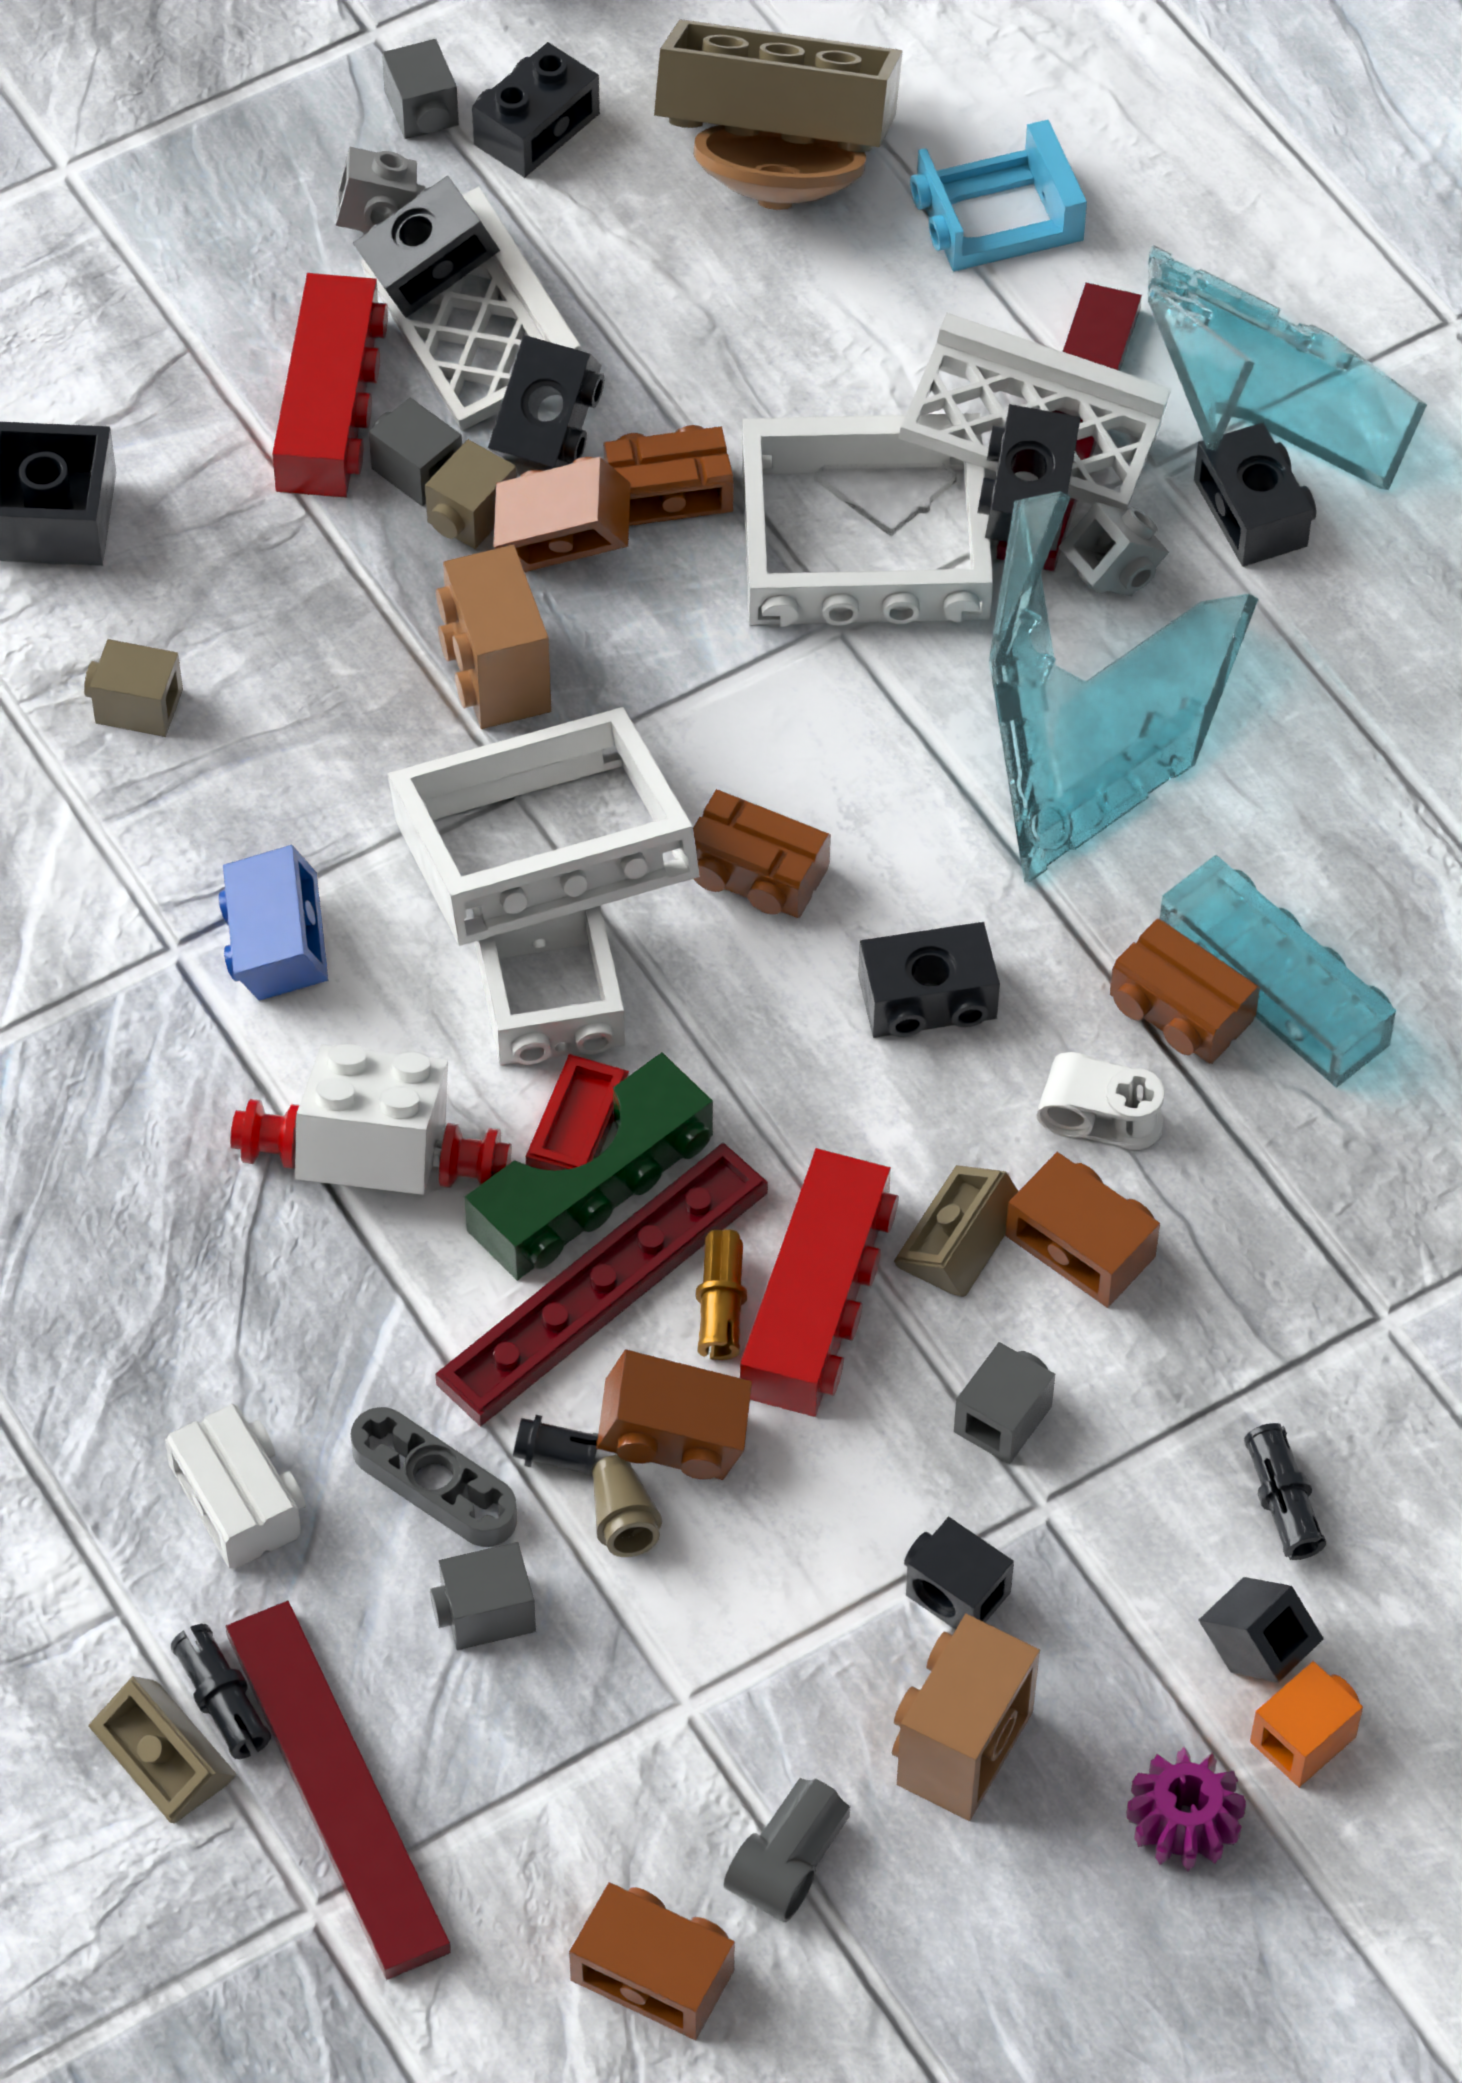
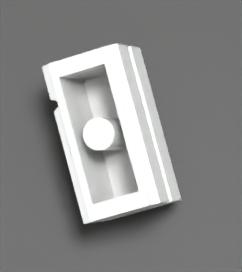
[165,1404,306,1570]

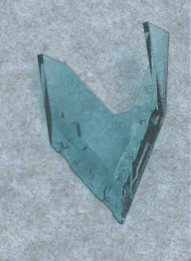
[1148,245,1427,490]
[989,491,1259,883]

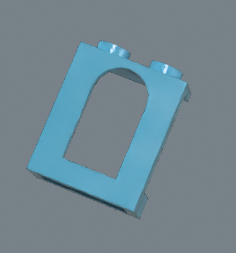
[910,119,1087,272]

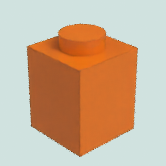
[1250,1661,1363,1788]

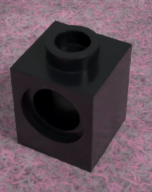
[904,1516,1014,1630]

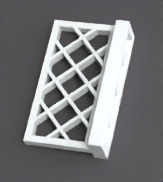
[360,187,582,431]
[898,313,1171,510]

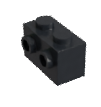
[472,42,600,178]

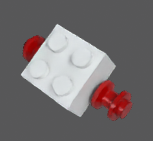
[230,1044,512,1195]

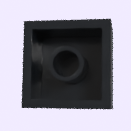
[0,421,116,566]

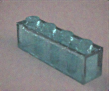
[1159,855,1397,1088]

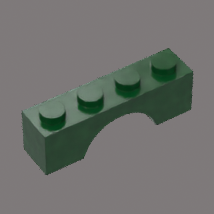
[464,1052,713,1281]

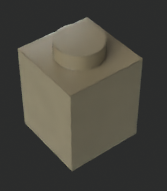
[425,439,517,549]
[84,639,183,737]

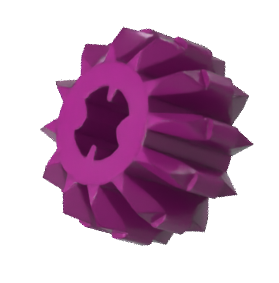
[1126,1747,1246,1871]

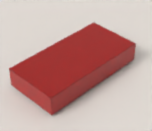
[525,1054,629,1170]

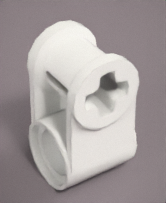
[1036,1052,1164,1150]

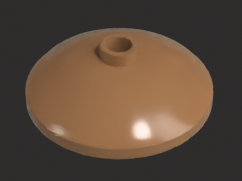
[693,125,866,210]

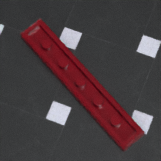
[996,282,1142,572]
[435,1142,768,1427]
[225,1600,451,1980]

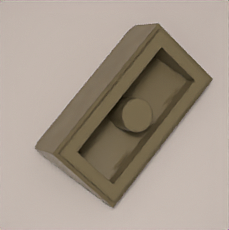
[894,1165,1018,1297]
[88,1676,237,1823]

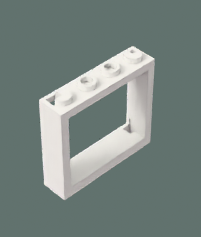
[742,413,993,627]
[388,707,700,946]

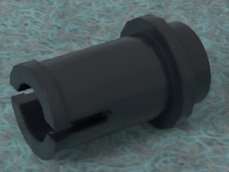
[513,1415,598,1476]

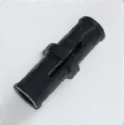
[1244,1423,1326,1560]
[170,1624,271,1759]

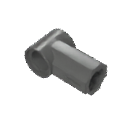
[723,1778,850,1923]

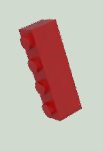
[272,273,388,498]
[740,1148,899,1417]

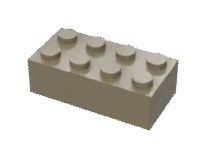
[654,19,903,152]

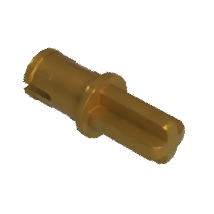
[696,1229,747,1360]

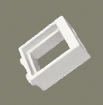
[472,905,625,1066]

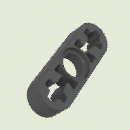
[351,1407,517,1547]

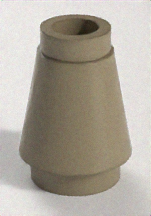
[592,1455,662,1557]

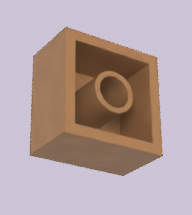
[436,544,551,729]
[892,1614,1040,1821]

